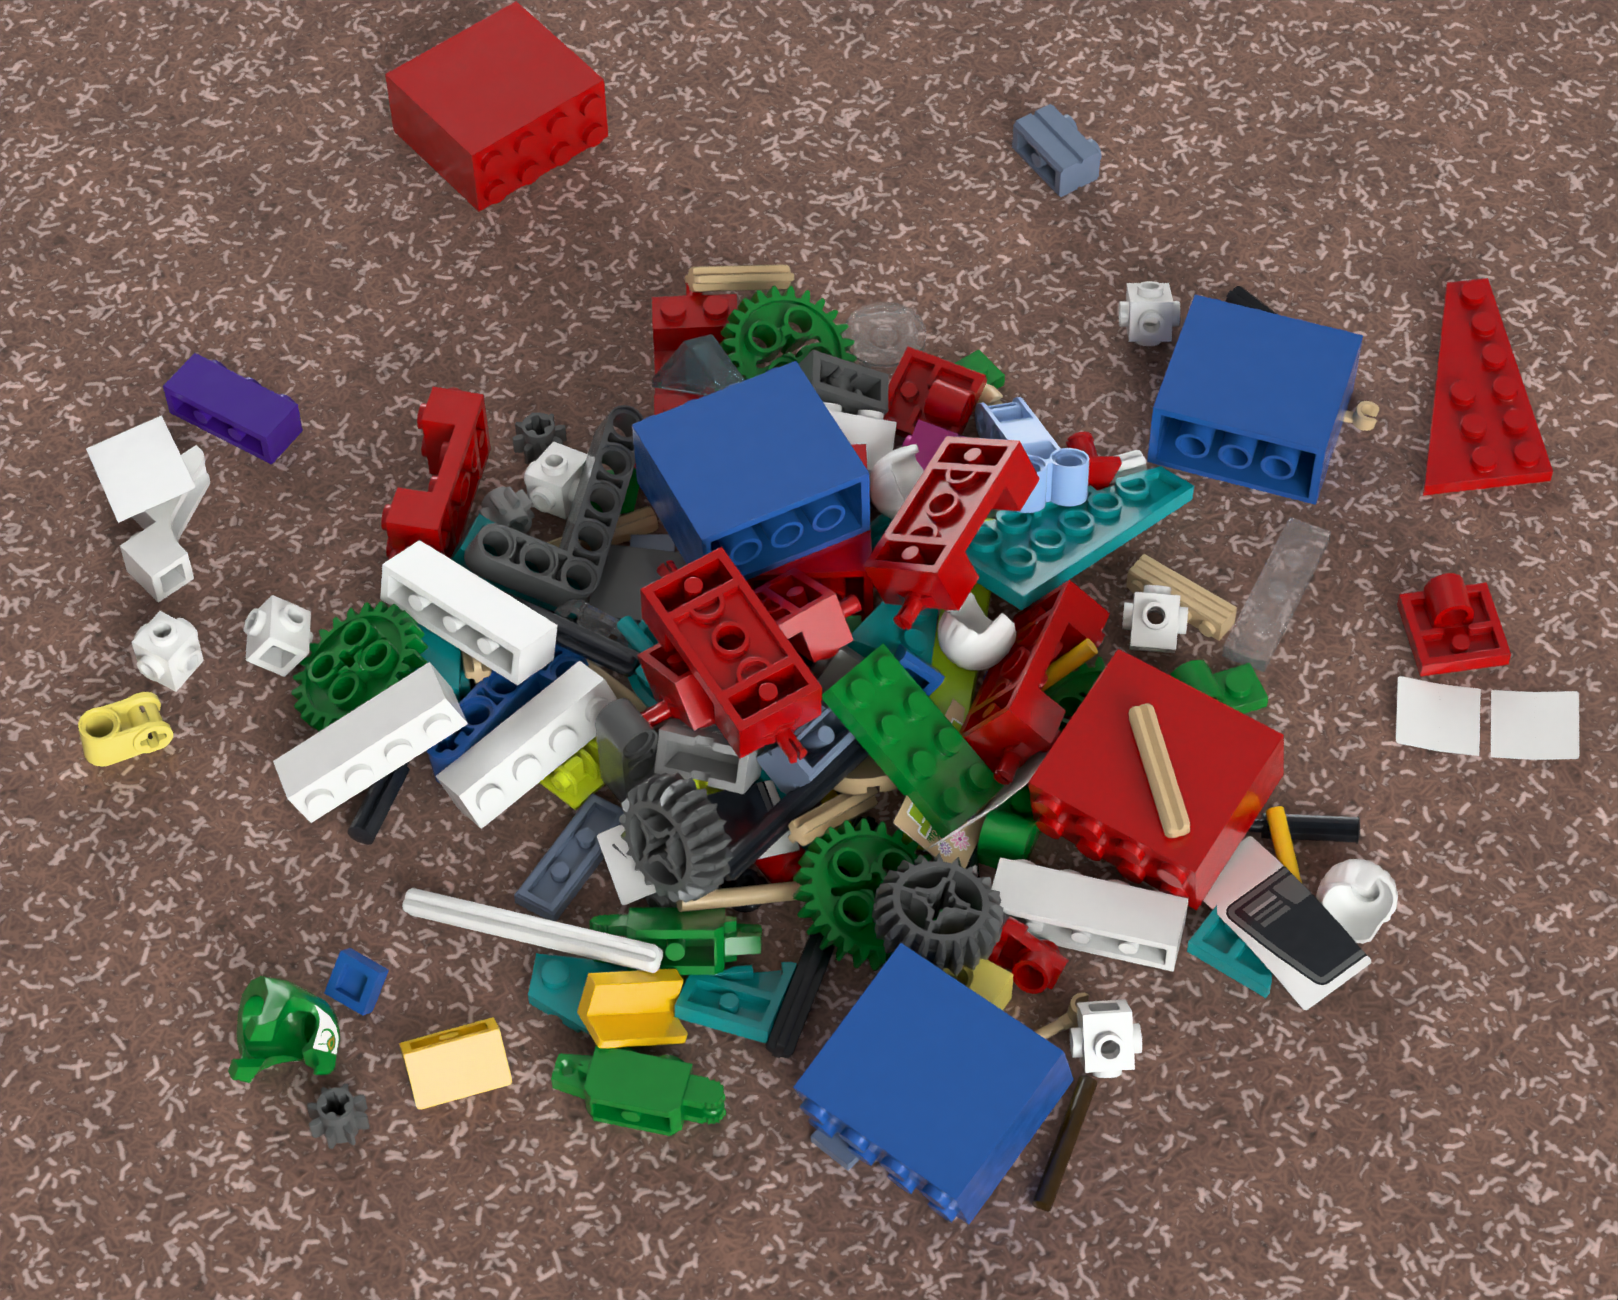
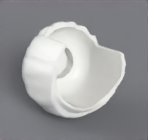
[869,444,924,519]
[938,592,1016,671]
[1316,859,1398,944]

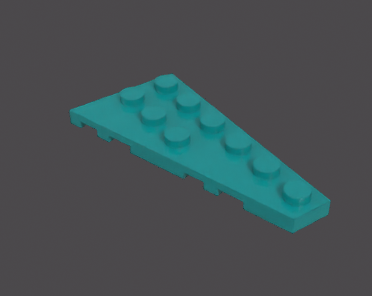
[965,466,1195,610]

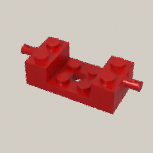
[652,283,739,415]
[381,387,491,560]
[863,436,1040,630]
[640,547,822,763]
[637,567,862,731]
[959,579,1110,785]

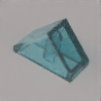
[652,334,745,396]

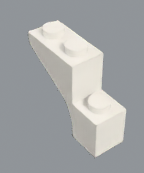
[120,445,210,602]

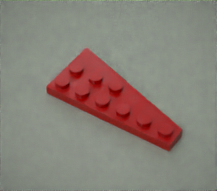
[1423,278,1553,496]

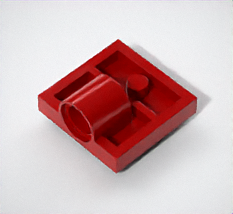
[883,346,987,438]
[1397,573,1511,677]

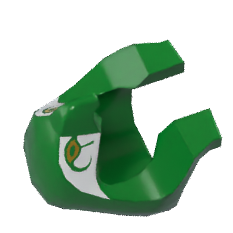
[228,976,340,1083]

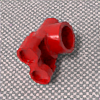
[987,916,1069,994]

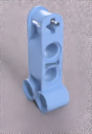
[975,397,1089,513]

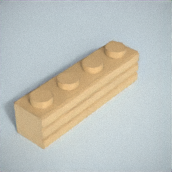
[1126,554,1237,641]

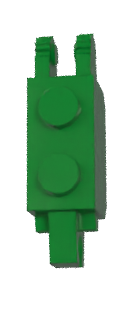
[589,907,762,975]
[551,1045,726,1136]

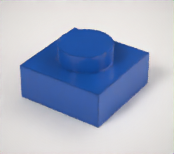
[324,948,389,1016]

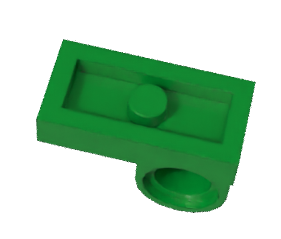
[1170,660,1269,714]
[977,785,1041,869]

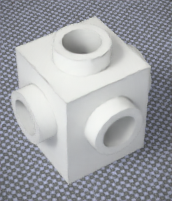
[1119,281,1180,346]
[524,442,588,519]
[1122,585,1188,653]
[244,595,313,677]
[132,611,204,692]
[1070,999,1142,1078]

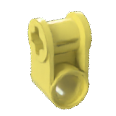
[78,692,173,767]

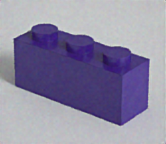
[163,353,303,465]

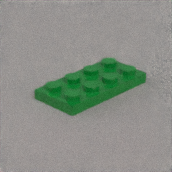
[822,643,1004,838]

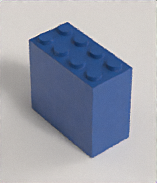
[1147,295,1363,505]
[632,361,870,580]
[793,943,1074,1225]

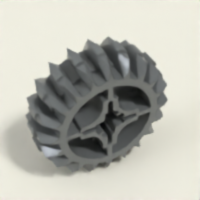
[619,773,733,903]
[872,853,1004,977]

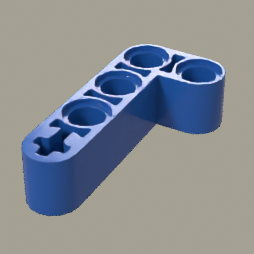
[427,644,589,784]

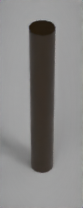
[1032,1075,1097,1212]

